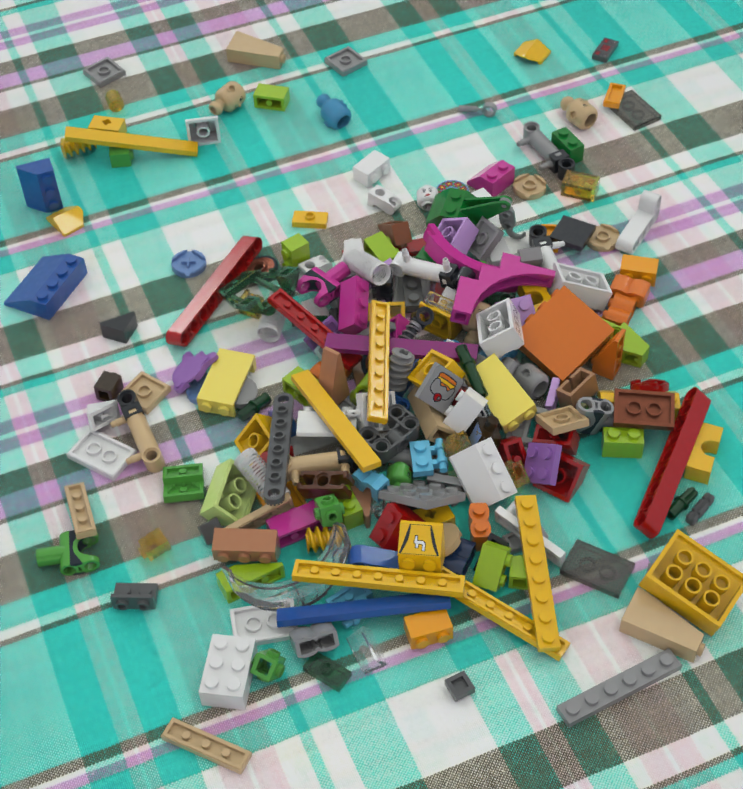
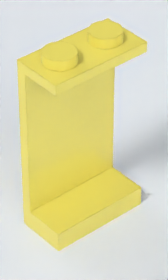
[197,348,257,417]
[463,353,537,434]

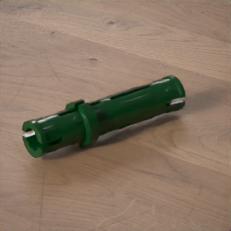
[455,344,488,398]

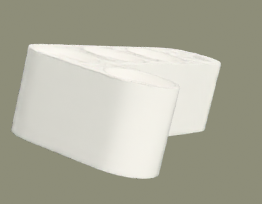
[615,190,662,255]

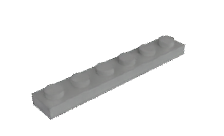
[556,648,682,728]

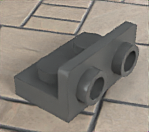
[110,583,159,611]

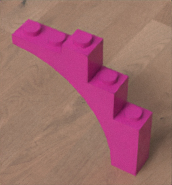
[449,252,556,325]

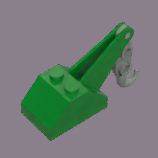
[425,187,526,239]

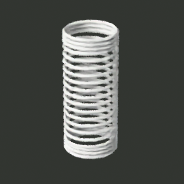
[343,247,391,286]
[257,288,292,342]
[234,448,291,500]

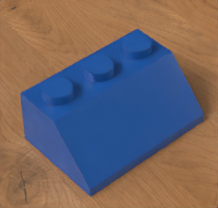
[16,158,63,213]

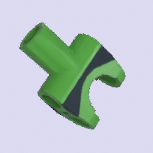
[36,530,100,576]

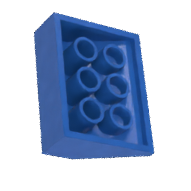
[4,253,88,320]

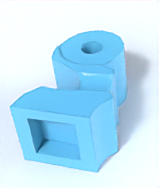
[351,468,390,504]

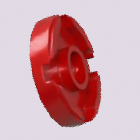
[630,379,669,392]

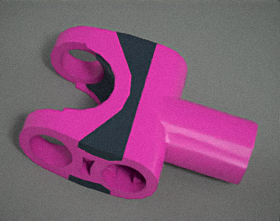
[296,262,351,307]

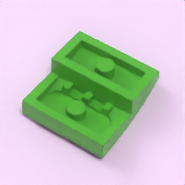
[163,463,205,503]

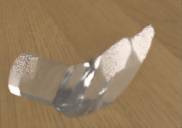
[373,500,386,519]

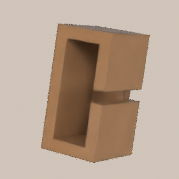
[556,367,598,408]

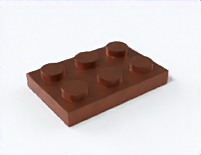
[613,388,675,431]

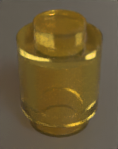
[105,89,124,112]

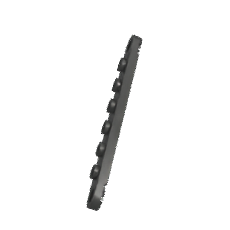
[263,393,294,506]

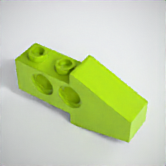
[600,318,650,368]

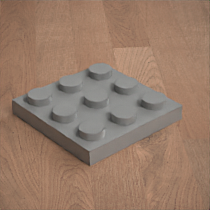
[378,480,466,510]

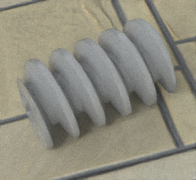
[389,347,415,392]

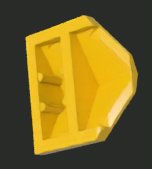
[514,39,551,65]
[46,206,84,237]

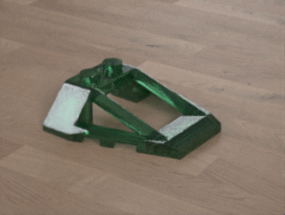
[218,266,300,316]

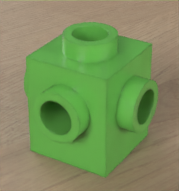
[313,493,345,527]
[250,648,286,682]

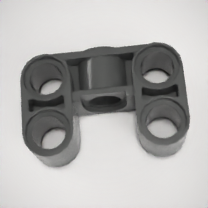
[359,404,419,464]

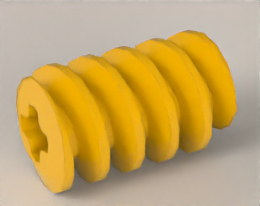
[60,138,97,159]
[305,523,349,554]

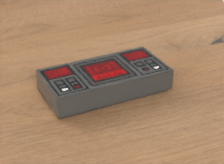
[592,37,619,63]

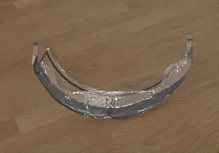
[221,522,351,611]

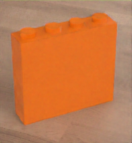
[519,286,615,385]

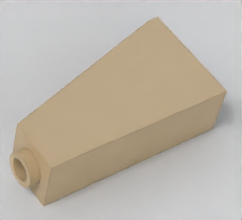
[226,31,286,70]
[407,385,469,451]
[619,587,706,663]

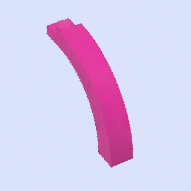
[423,223,518,293]

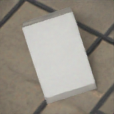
[87,400,120,432]

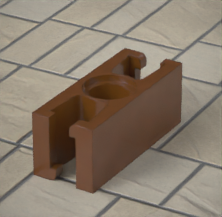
[297,471,355,499]

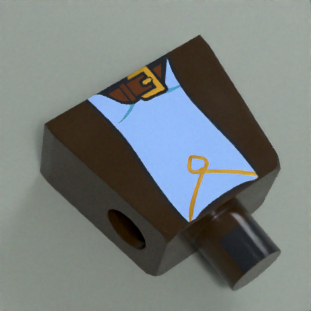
[466,416,501,449]

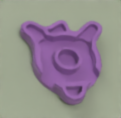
[172,351,218,394]

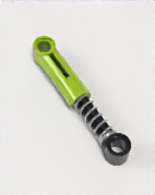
[349,307,434,406]

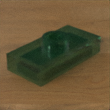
[303,652,352,692]

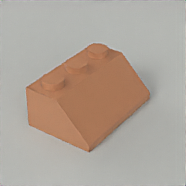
[212,528,281,564]

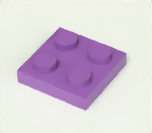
[522,442,562,486]

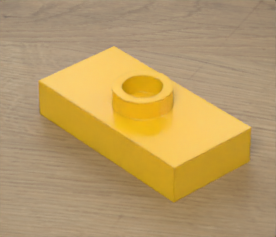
[292,210,328,229]

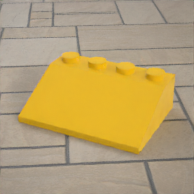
[638,529,743,637]

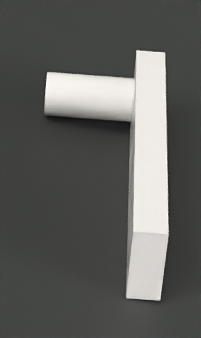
[495,495,566,567]

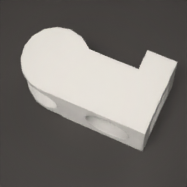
[367,184,402,215]
[297,255,333,279]

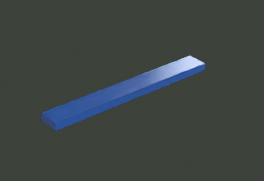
[277,593,451,628]

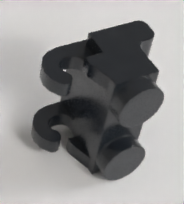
[372,267,393,302]

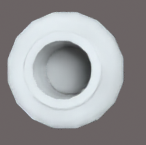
[417,185,438,211]

